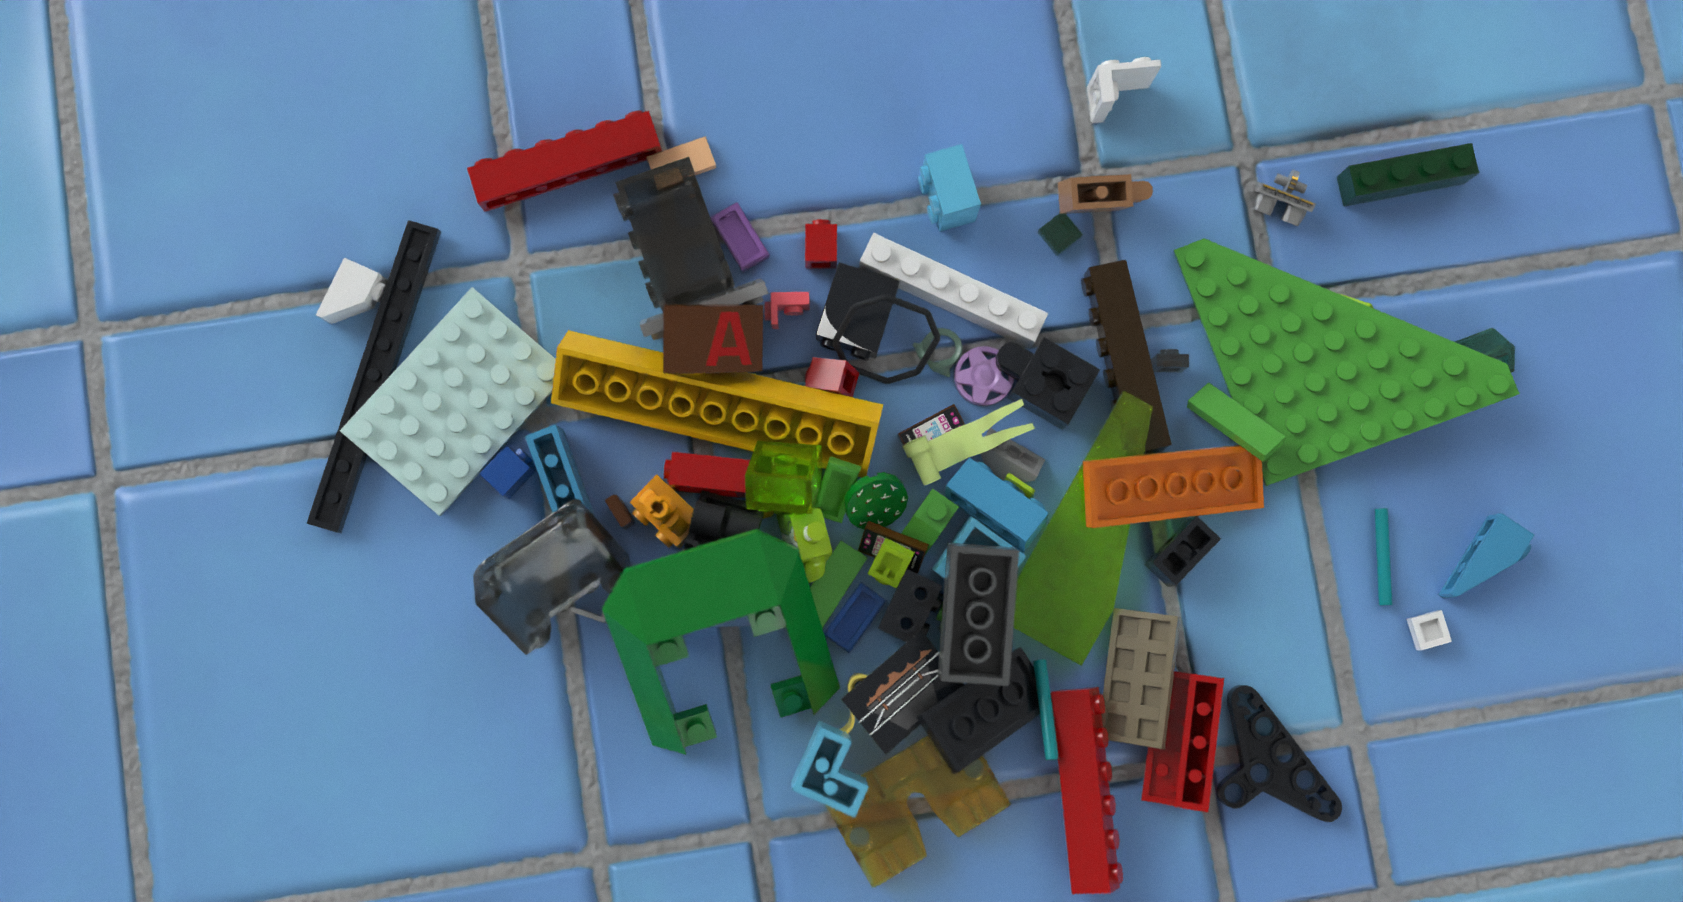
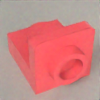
[765,292,810,329]

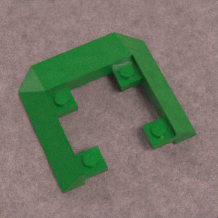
[602,529,840,754]

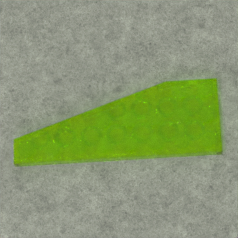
[1013,391,1153,666]

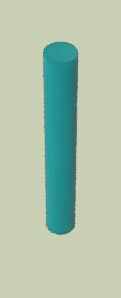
[1375,508,1392,605]
[1033,659,1059,760]

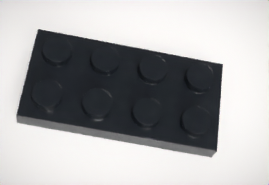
[917,647,1052,774]

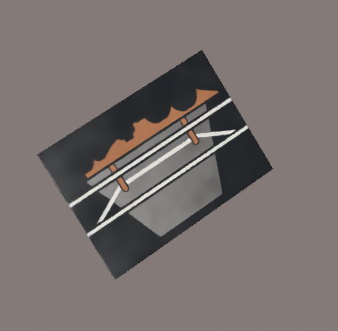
[841,630,964,755]

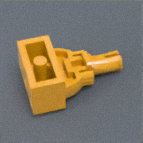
[629,474,694,549]

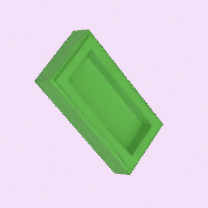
[813,456,861,523]

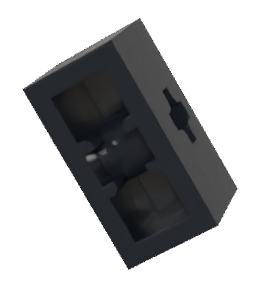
[1144,516,1221,587]

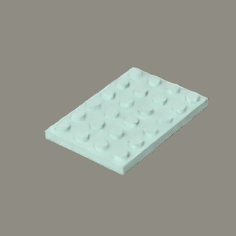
[340,287,556,516]

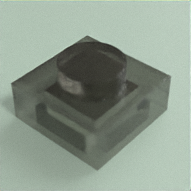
[1151,349,1189,372]

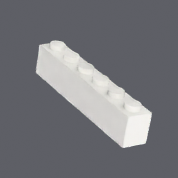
[859,233,1048,349]

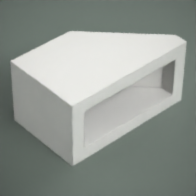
[316,258,388,324]

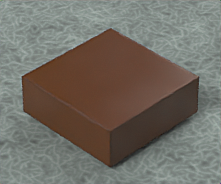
[604,494,636,530]

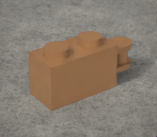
[1058,174,1153,214]

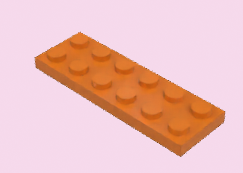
[1083,445,1264,528]

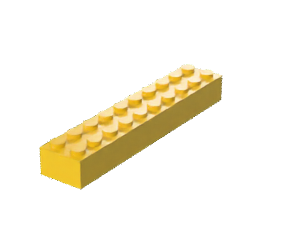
[551,330,883,477]

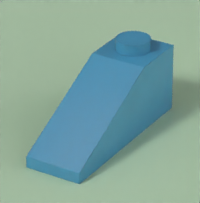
[1438,513,1535,598]

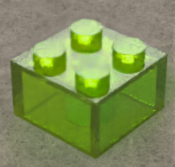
[745,441,822,515]

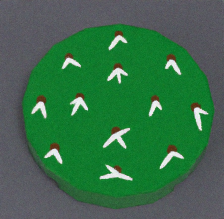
[844,472,908,529]

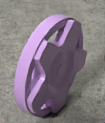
[954,346,1014,406]

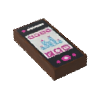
[898,404,965,463]
[858,521,929,574]

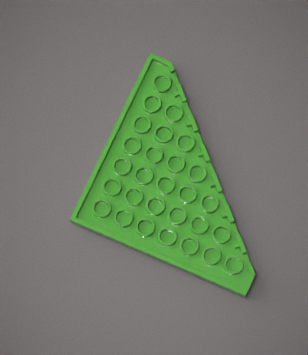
[1173,238,1520,486]

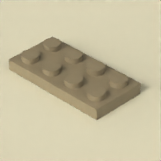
[1102,608,1181,749]

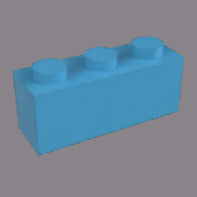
[525,424,596,530]
[945,457,1049,553]

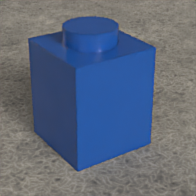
[480,446,536,499]

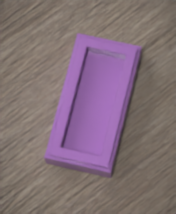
[710,202,770,272]

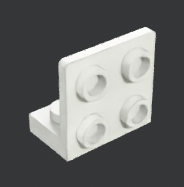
[1087,57,1161,123]

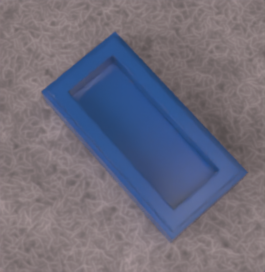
[824,582,887,653]

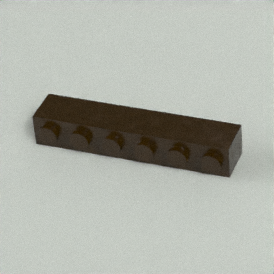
[1081,259,1172,456]

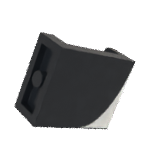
[816,262,900,361]

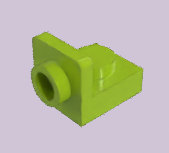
[867,537,915,588]

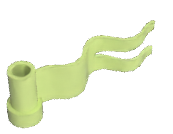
[902,399,1035,486]

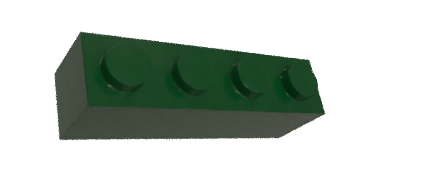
[1337,143,1479,207]

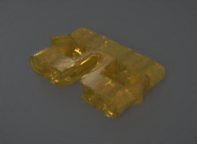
[824,735,1011,888]

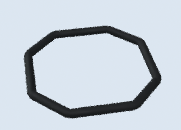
[833,294,940,384]

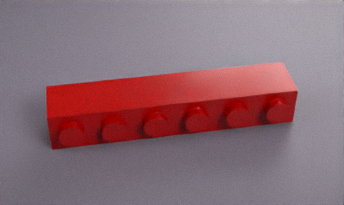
[467,110,662,212]
[1051,687,1123,894]

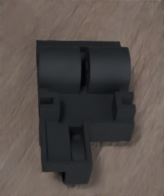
[682,490,766,551]

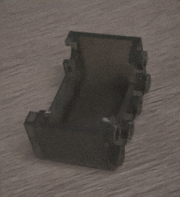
[613,157,735,312]
[473,499,631,655]

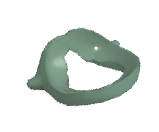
[913,328,963,377]

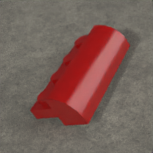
[1141,671,1224,813]

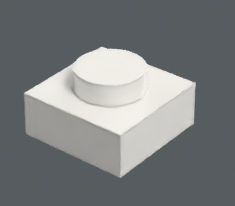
[1407,610,1452,650]

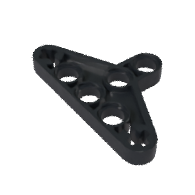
[1216,685,1342,822]

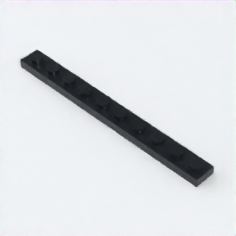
[306,220,441,533]

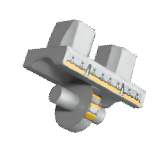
[1253,169,1316,226]

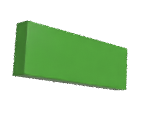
[1187,382,1286,462]
[810,540,868,629]

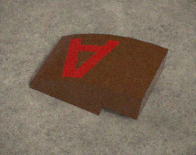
[663,304,763,373]

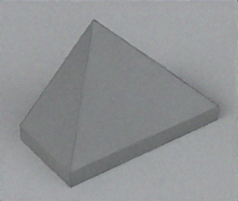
[981,428,1045,482]

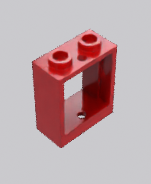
[664,452,754,499]

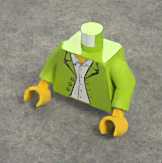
[752,495,832,583]

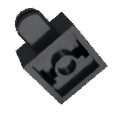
[996,337,1100,430]

